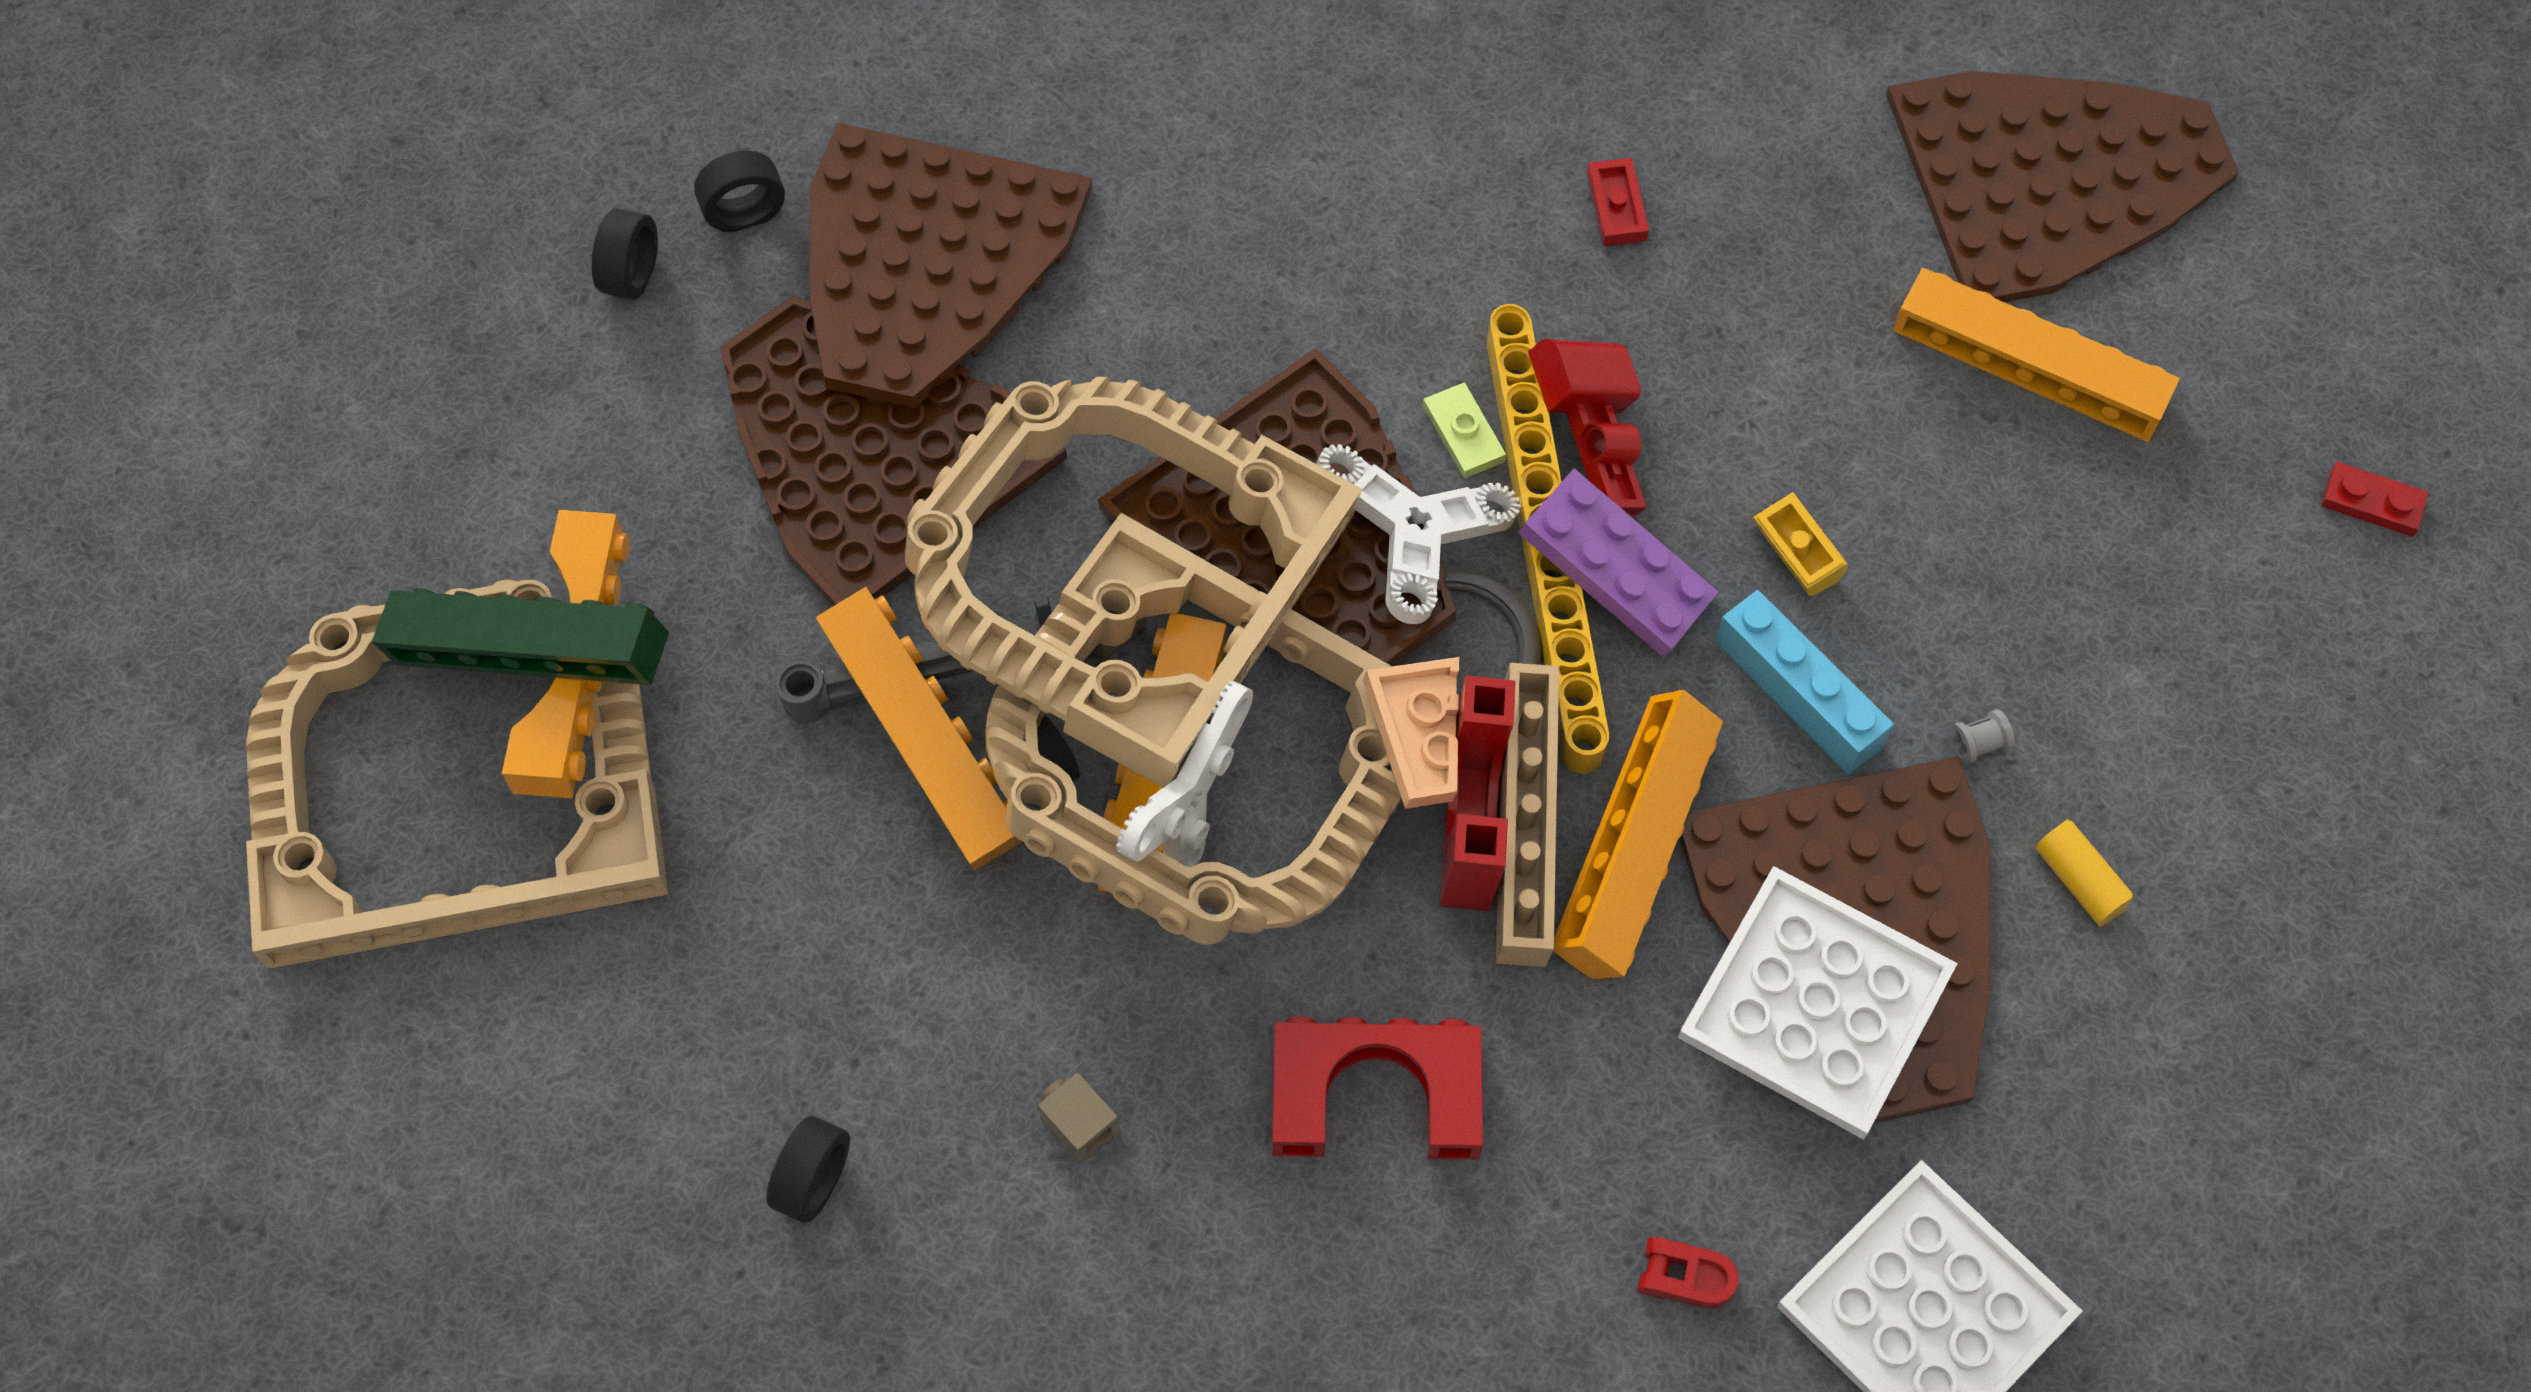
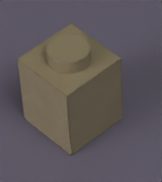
[1038,1072,1120,1164]

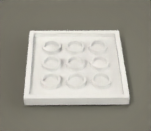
[1678,866,1958,1140]
[1776,1160,2082,1392]

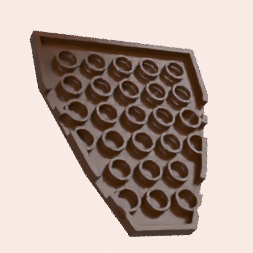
[1886,71,2239,302]
[809,123,1092,408]
[720,296,1067,606]
[1098,348,1456,667]
[1679,756,1990,1123]

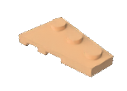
[1363,657,1459,809]

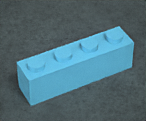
[1715,589,1894,775]

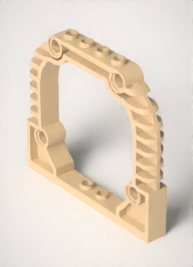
[905,376,1362,788]
[985,513,1402,945]
[246,580,668,969]

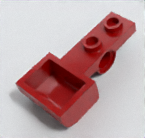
[1528,339,1647,516]

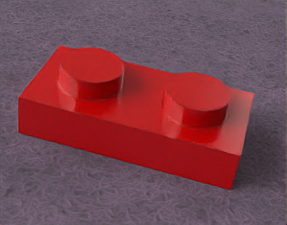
[1587,158,1649,246]
[2321,461,2428,537]

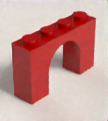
[1439,675,1516,911]
[1273,1016,1483,1160]

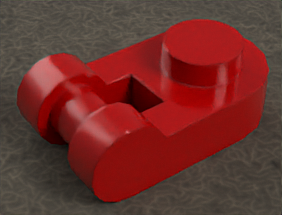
[1637,1237,1738,1309]

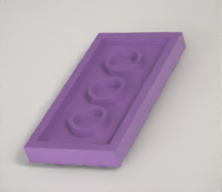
[1517,468,1718,658]

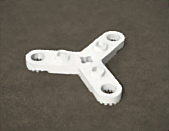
[1316,444,1521,624]
[1116,681,1253,868]

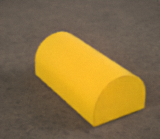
[1753,492,1847,596]
[2035,819,2133,927]

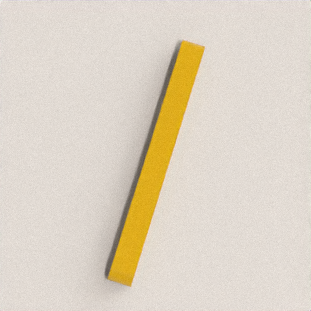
[1487,304,1609,774]

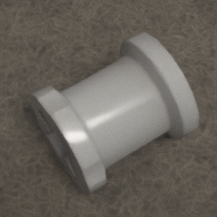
[1949,709,2015,766]

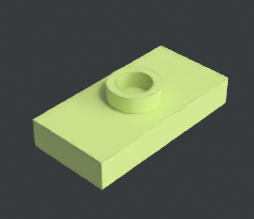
[1423,382,1506,479]

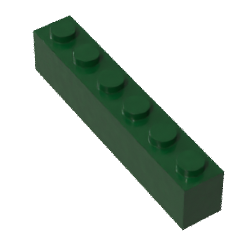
[371,588,669,685]

